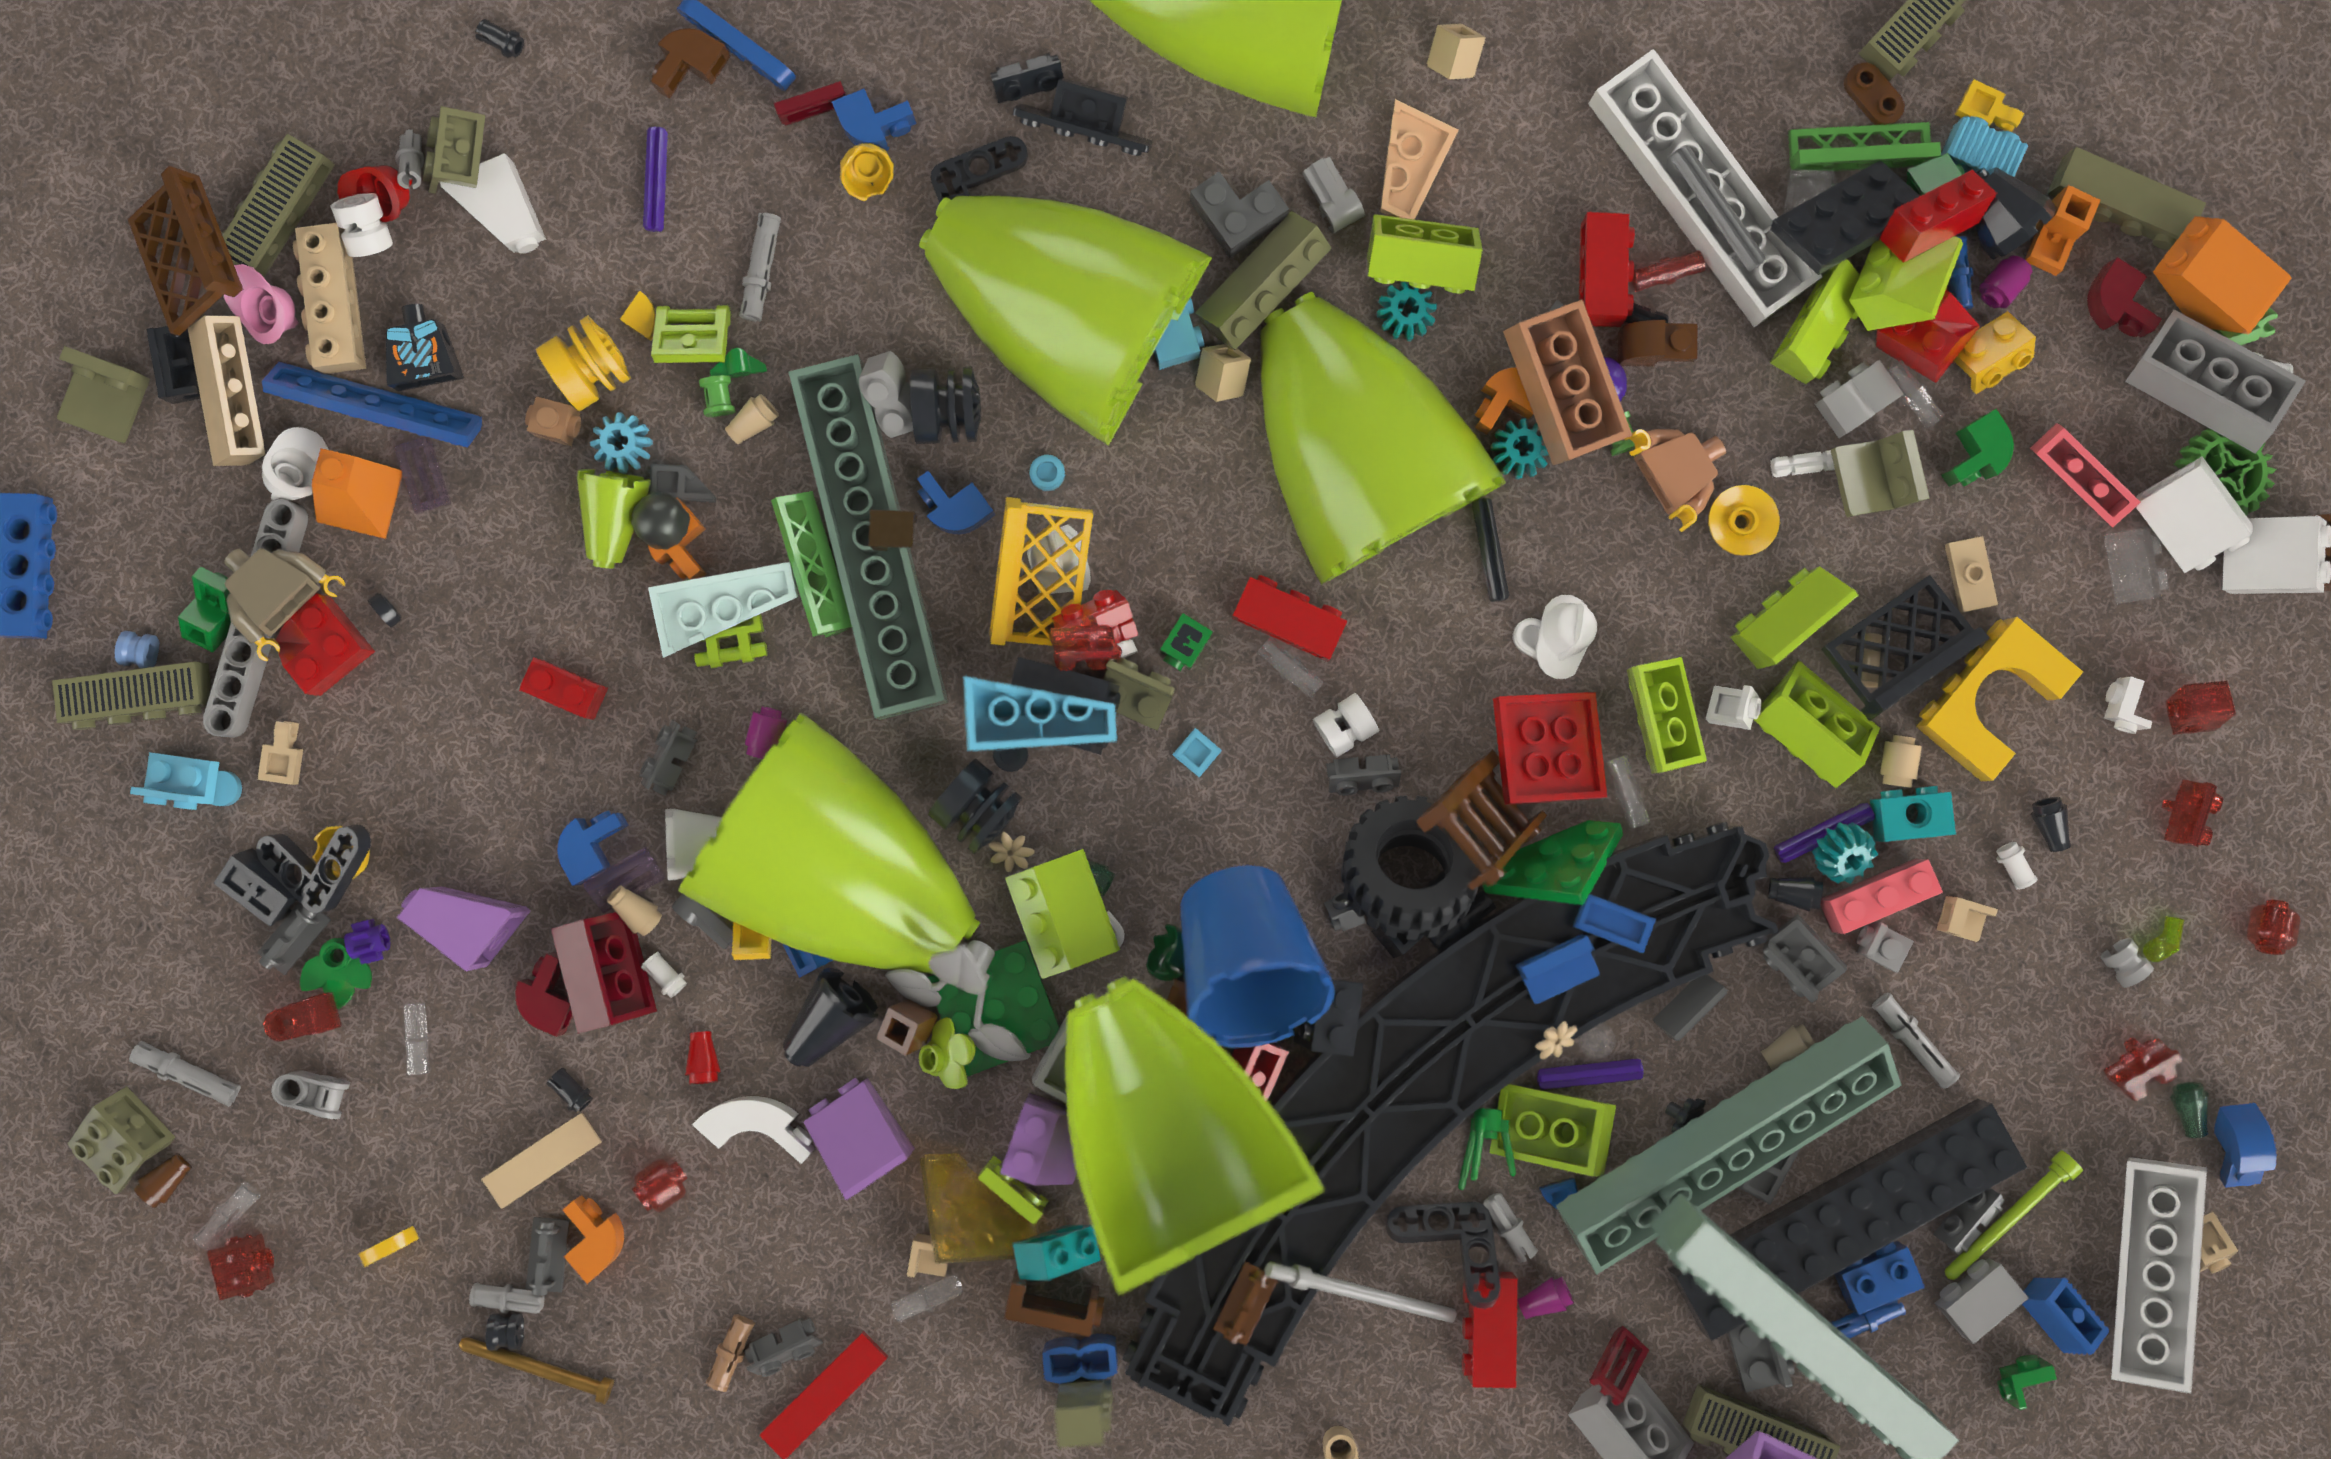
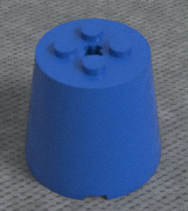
[1180,865,1334,1047]

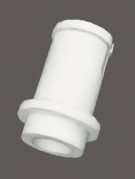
[1996,842,2038,890]
[641,952,687,998]

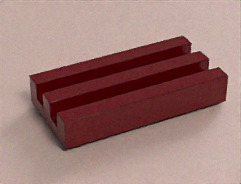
[774,81,847,126]
[1589,1326,1649,1406]

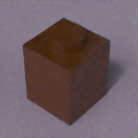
[876,999,938,1056]

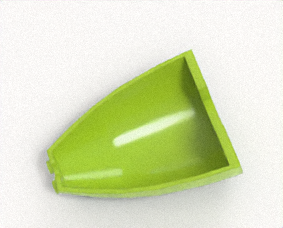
[1089,0,1342,117]
[919,196,1212,445]
[1261,292,1506,585]
[678,713,980,974]
[1066,977,1324,1294]

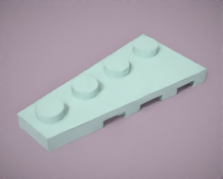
[648,562,798,658]

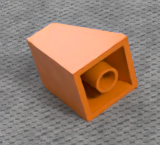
[2153,216,2292,334]

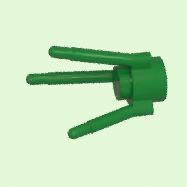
[1458,1108,1516,1190]

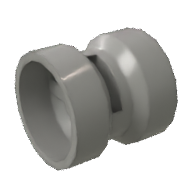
[2100,938,2154,988]

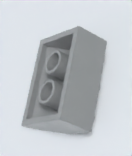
[1568,1360,1694,1459]

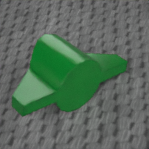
[710,348,767,378]

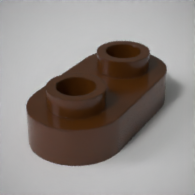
[1844,62,1905,125]

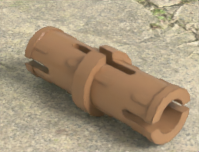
[705,1314,755,1392]

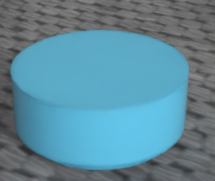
[1029,455,1065,491]
[212,771,242,806]

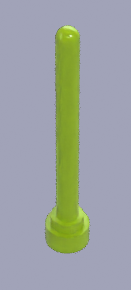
[1945,1150,2083,1280]

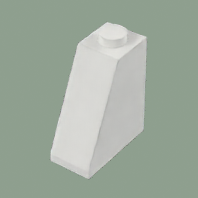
[439,153,546,253]

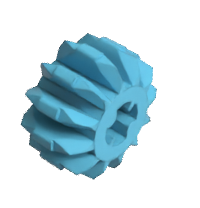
[590,412,653,474]

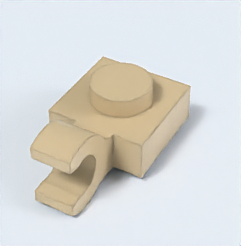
[258,721,303,785]

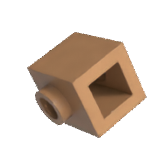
[525,397,581,446]

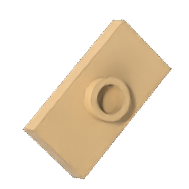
[1945,536,1998,613]

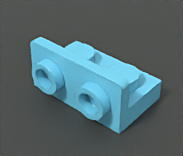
[130,752,219,810]

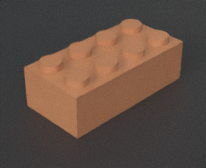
[1503,300,1632,465]

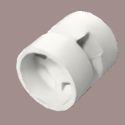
[331,193,393,257]
[1312,693,1379,758]

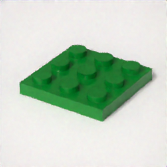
[927,939,1060,1077]

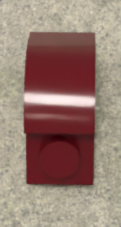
[2087,257,2162,338]
[515,952,573,1037]

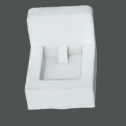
[2104,677,2152,734]
[1706,685,1761,730]

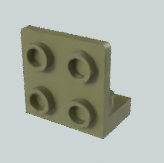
[422,106,485,194]
[57,346,150,443]
[1831,430,1930,517]
[1103,657,1175,731]
[68,1086,176,1194]

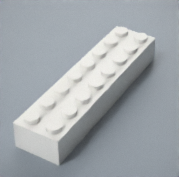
[1588,49,1823,328]

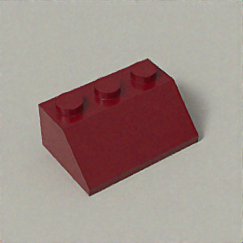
[551,912,657,1034]

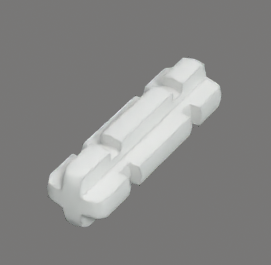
[1771,450,1835,477]

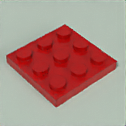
[1493,692,1607,805]

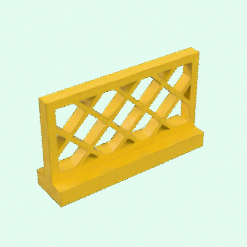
[989,497,1093,647]

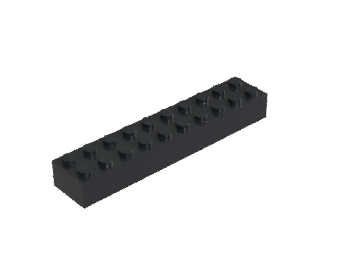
[1668,1099,2028,1341]

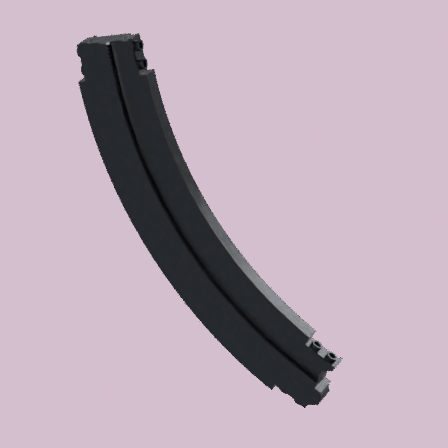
[1122,821,1779,1427]

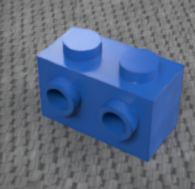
[1834,1241,1925,1315]

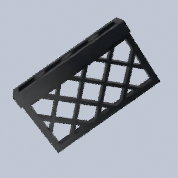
[1821,575,1989,722]

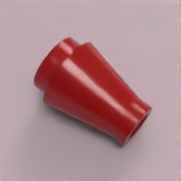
[685,1031,721,1084]

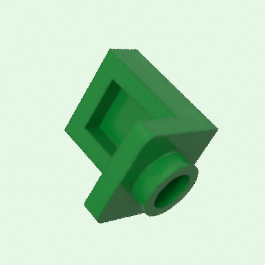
[1997,1355,2057,1410]

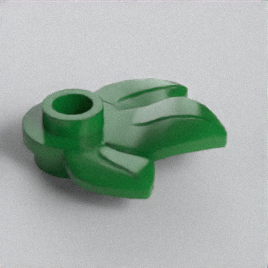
[300,938,372,1009]

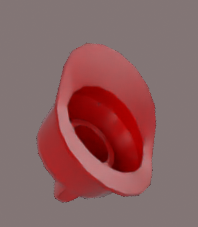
[337,165,412,222]

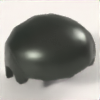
[631,491,690,550]

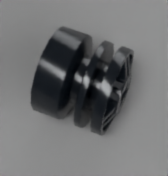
[910,366,981,444]
[928,758,1023,854]

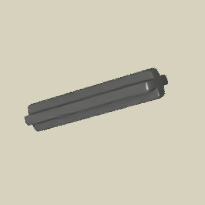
[1671,145,1766,271]

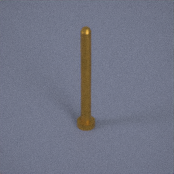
[459,1337,614,1404]

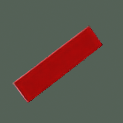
[759,1331,888,1459]

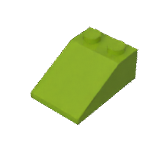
[1489,1084,1616,1177]

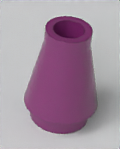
[1517,1277,1574,1320]

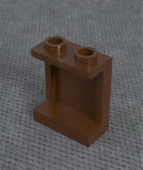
[1004,1269,1105,1337]

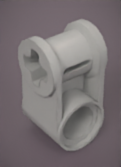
[272,1070,350,1119]

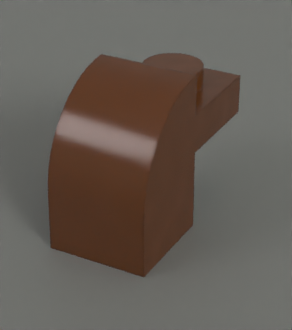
[651,28,731,99]
[1618,320,1698,366]

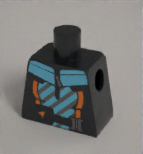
[386,304,464,392]

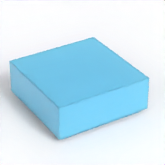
[1172,728,1222,777]

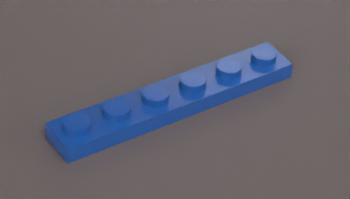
[262,362,482,448]

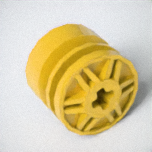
[536,315,631,412]

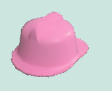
[224,264,298,344]

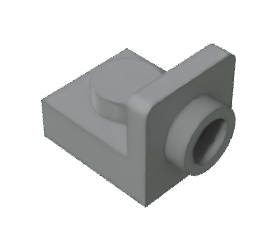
[1856,921,1914,973]

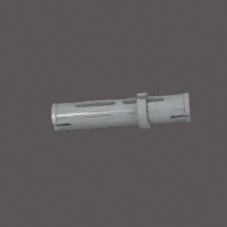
[739,213,781,322]
[1872,993,1960,1089]
[129,1041,241,1107]

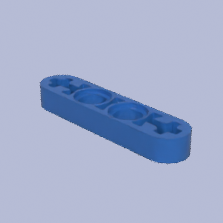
[676,0,796,92]

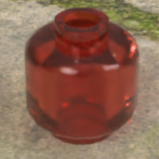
[2247,900,2301,955]
[631,1158,688,1213]

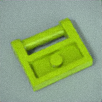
[651,305,730,363]
[978,1155,1049,1225]

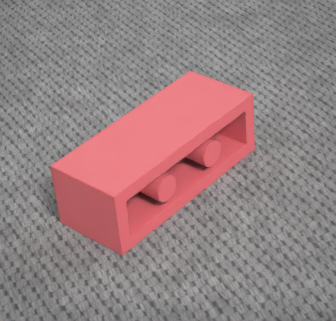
[2030,423,2141,528]
[1821,859,1943,934]

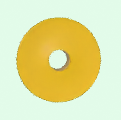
[358,1226,419,1267]

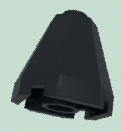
[1975,167,2057,260]

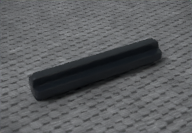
[1472,498,1509,602]

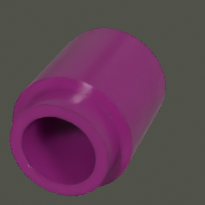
[1979,255,2033,308]
[745,706,788,759]

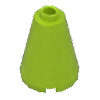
[577,469,651,569]

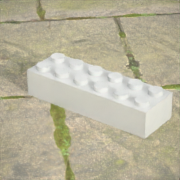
[2111,1157,2207,1393]

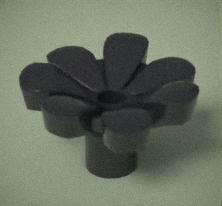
[1665,1098,1706,1133]

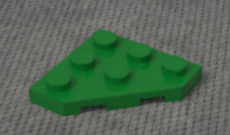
[1482,820,1623,905]

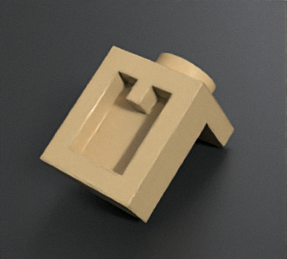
[2200,1212,2238,1274]

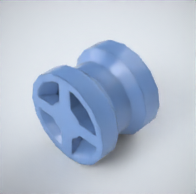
[115,631,160,669]

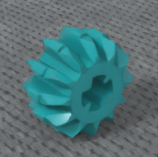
[1376,281,1437,341]
[1490,418,1549,480]
[1812,822,1878,884]

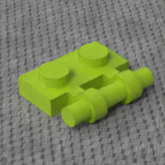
[694,614,768,668]

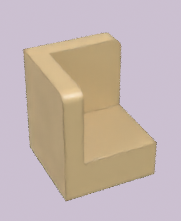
[1427,24,1486,79]
[1195,344,1251,402]
[1937,896,1998,942]
[907,1233,952,1277]

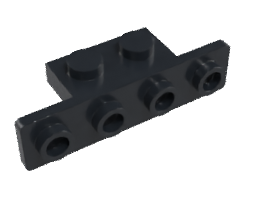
[1012,78,1153,156]

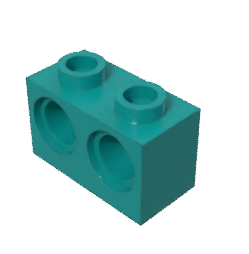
[1013,1225,1101,1280]

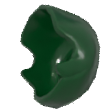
[1146,924,1184,981]

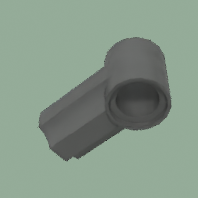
[671,894,734,950]

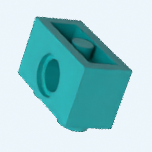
[1870,786,1956,842]

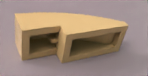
[482,1112,602,1209]

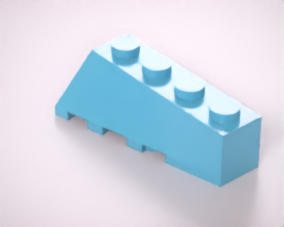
[964,676,1117,751]

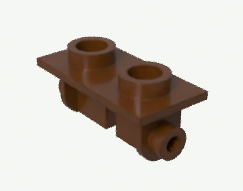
[1213,1262,1278,1345]

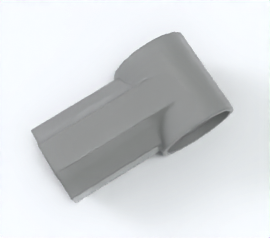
[1303,157,1365,233]

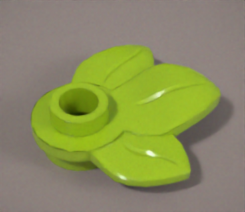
[919,1018,976,1089]

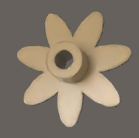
[989,832,1035,872]
[1535,1021,1577,1059]

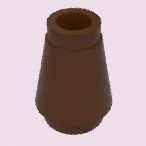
[134,1153,192,1208]

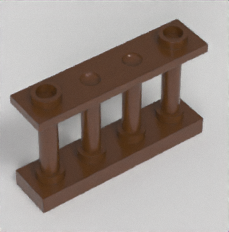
[1416,749,1547,890]

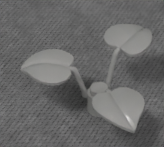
[885,940,1031,1061]

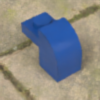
[832,89,917,151]
[917,471,995,534]
[557,810,629,886]
[2214,1103,2276,1188]

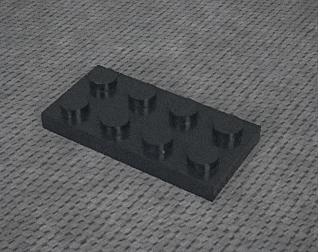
[1770,160,1920,275]

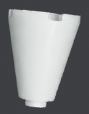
[665,809,723,880]

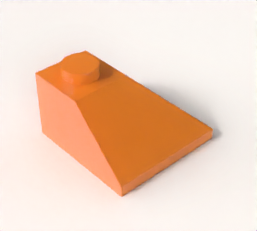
[312,448,403,539]

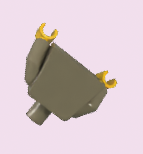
[224,548,345,661]

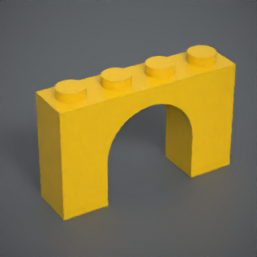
[1916,617,2083,781]

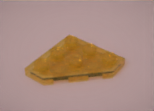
[920,1153,1038,1264]

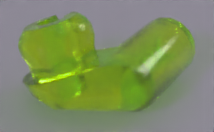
[2143,916,2184,962]

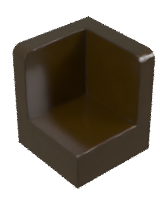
[869,510,917,551]

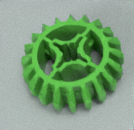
[2173,428,2276,516]

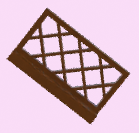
[128,166,243,336]

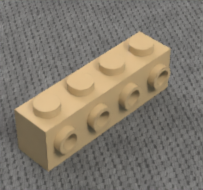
[293,223,366,374]
[188,316,266,466]

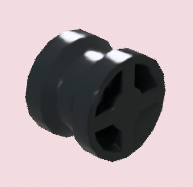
[485,1314,524,1351]

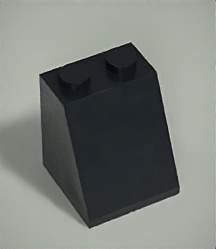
[1011,657,1121,755]

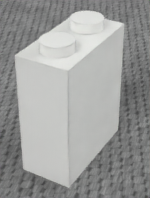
[2136,457,2253,573]
[2222,516,2331,594]

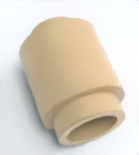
[1880,735,1922,788]

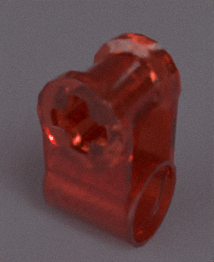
[263,991,342,1041]

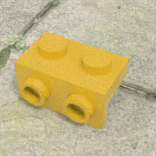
[1954,311,2036,394]

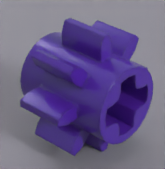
[344,919,390,964]

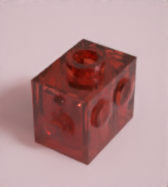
[2166,681,2236,735]
[207,1233,275,1300]

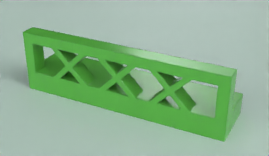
[1788,122,1941,173]
[771,491,852,638]

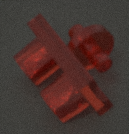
[1049,615,1122,671]
[2161,780,2224,847]
[2103,1037,2183,1101]

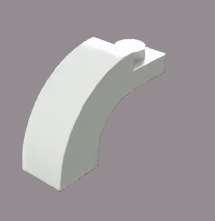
[692,1096,816,1164]

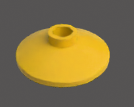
[1708,485,1780,556]

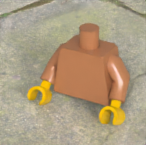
[1624,429,1726,532]

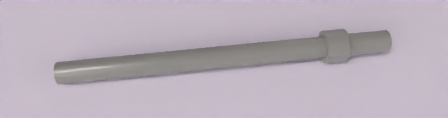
[1265,1262,1457,1323]

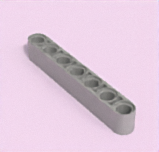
[203,499,308,738]

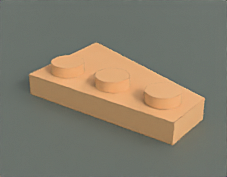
[1380,99,1458,220]

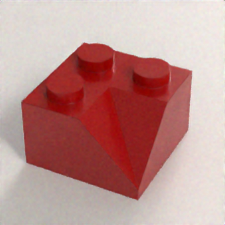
[1876,290,1979,383]
[276,593,375,696]

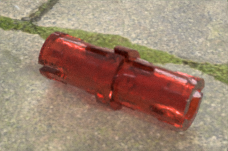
[1632,250,1706,292]

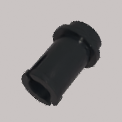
[475,19,524,58]
[546,1068,593,1114]

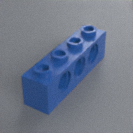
[0,493,57,639]

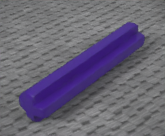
[643,127,668,232]
[1774,803,1875,863]
[1537,1058,1644,1090]

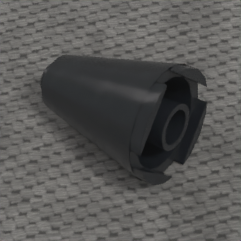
[783,967,878,1067]

